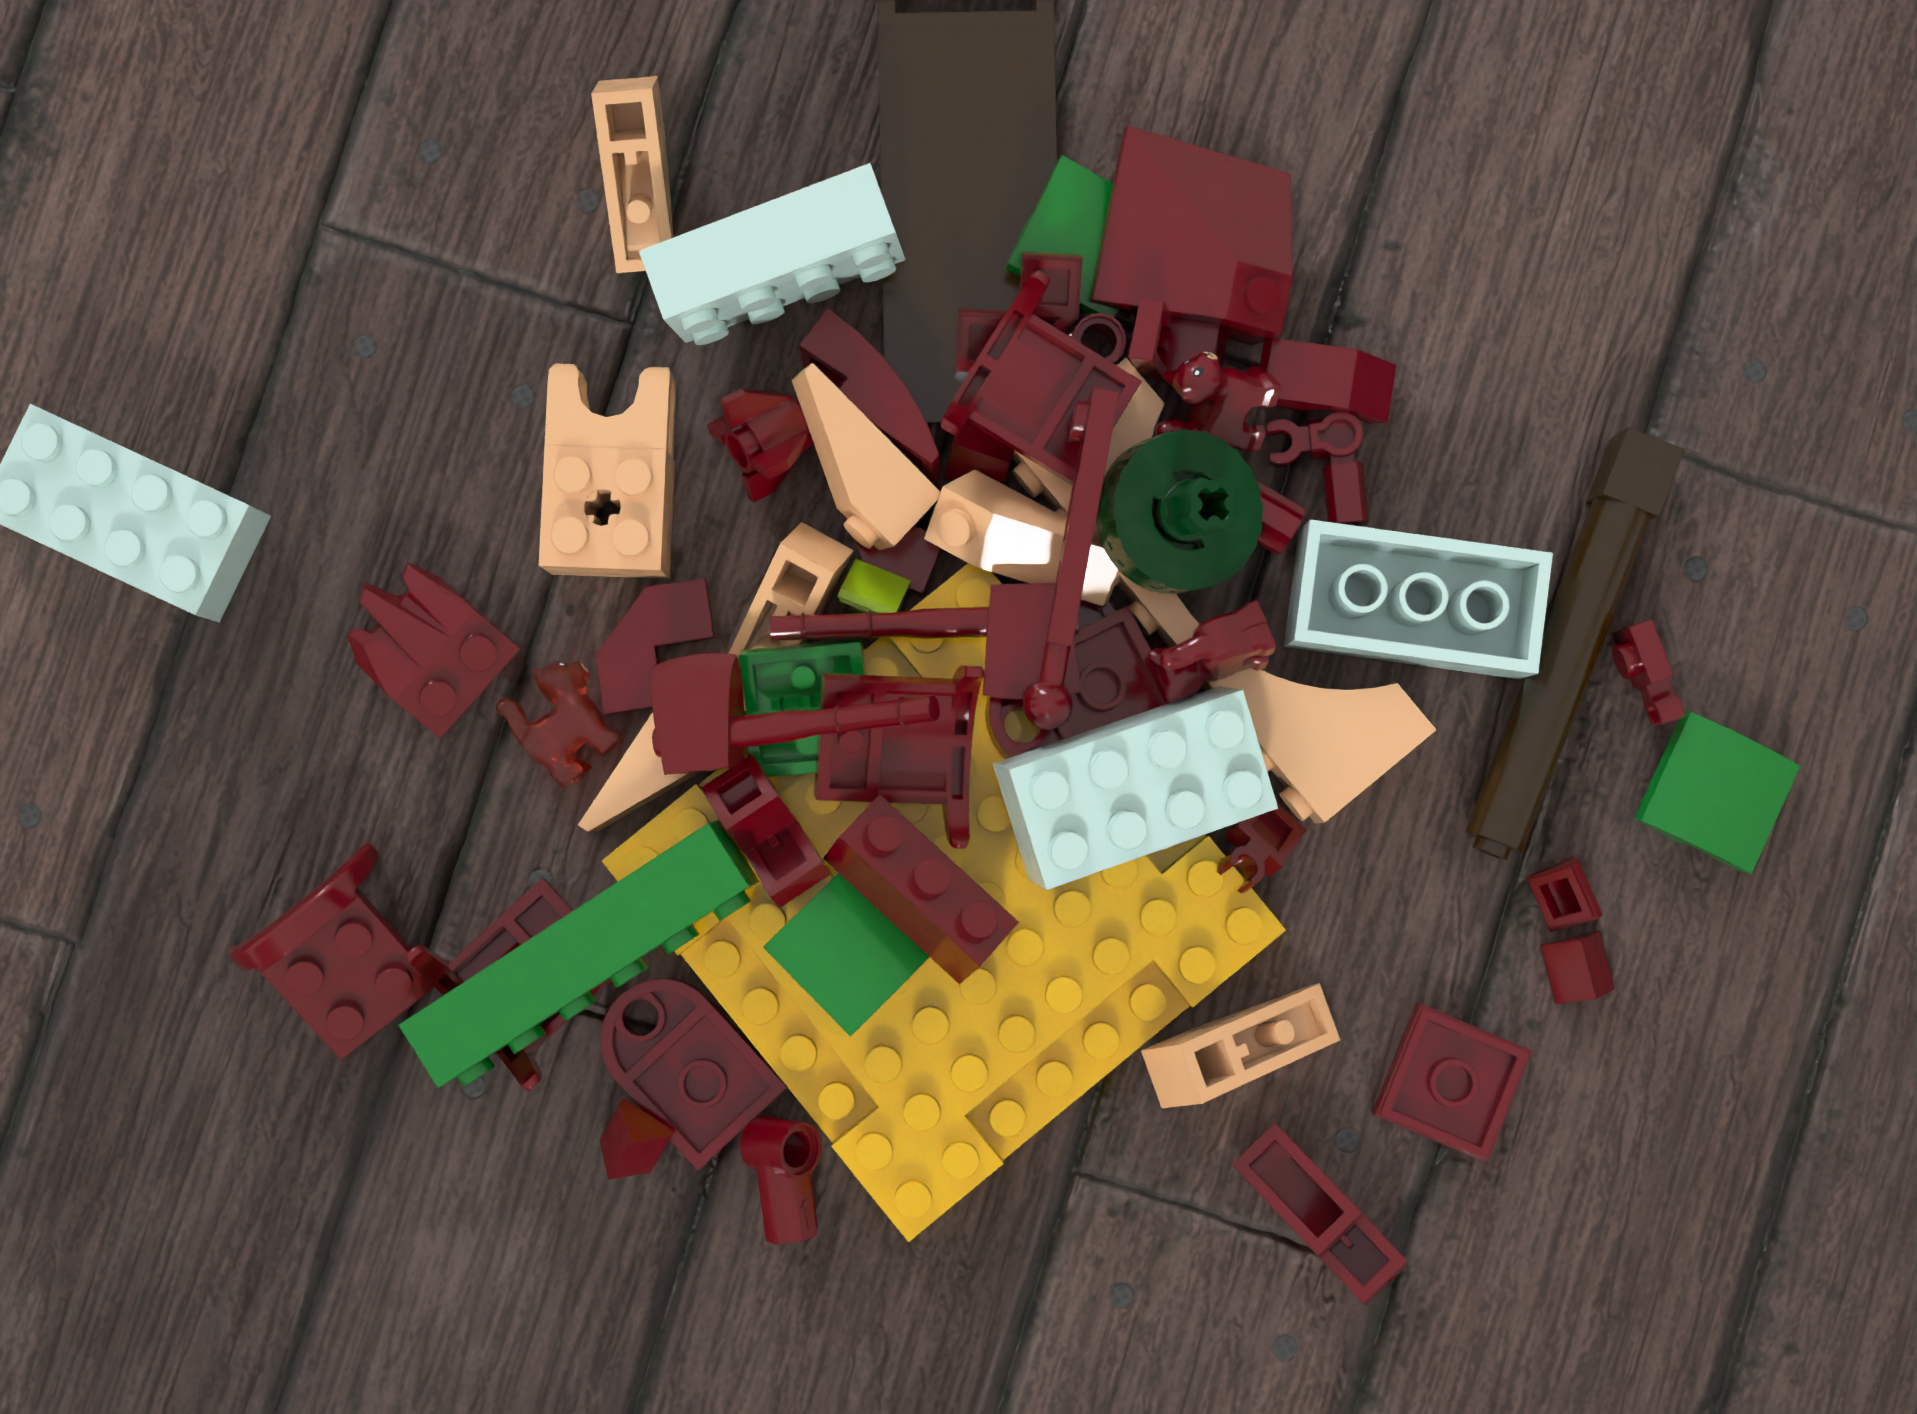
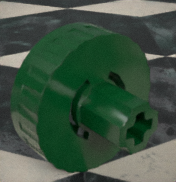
[1096,430,1263,594]

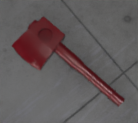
[770,583,1081,700]
[650,653,940,775]

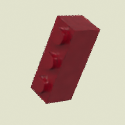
[823,794,1019,985]

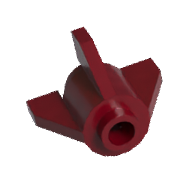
[707,389,814,503]

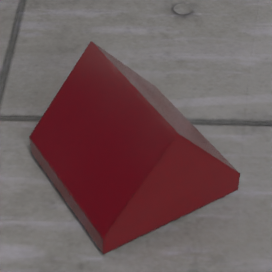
[943,424,1014,485]
[1526,856,1603,932]
[1539,931,1615,1004]
[599,1098,675,1180]

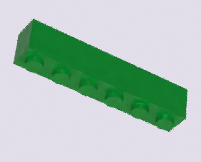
[398,820,760,1088]

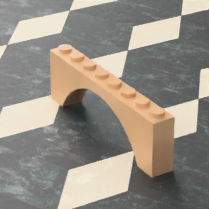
[1012,358,1436,823]

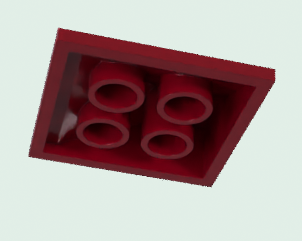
[1089,126,1293,346]

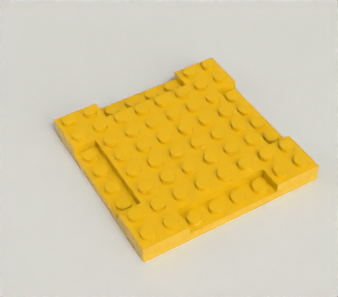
[602,563,1286,1242]

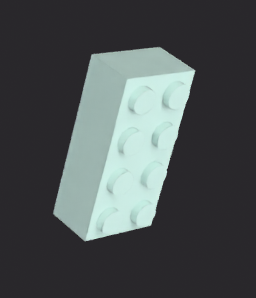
[639,163,906,345]
[0,404,271,623]
[1284,520,1553,679]
[993,686,1278,890]

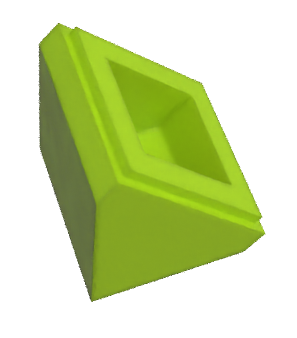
[837,559,911,613]

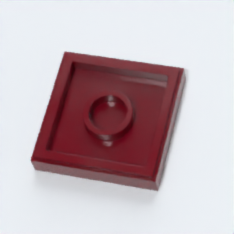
[1372,1002,1532,1163]

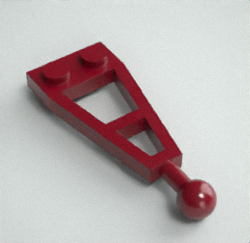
[1023,387,1119,730]

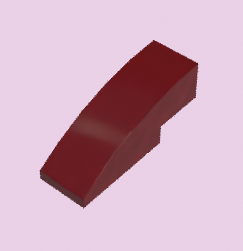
[799,308,940,484]
[1231,1123,1409,1306]

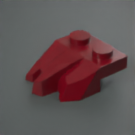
[347,562,520,739]

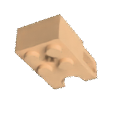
[539,363,676,579]

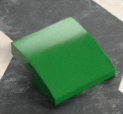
[1005,155,1119,317]
[739,638,866,777]
[1634,711,1800,874]
[763,873,929,1037]

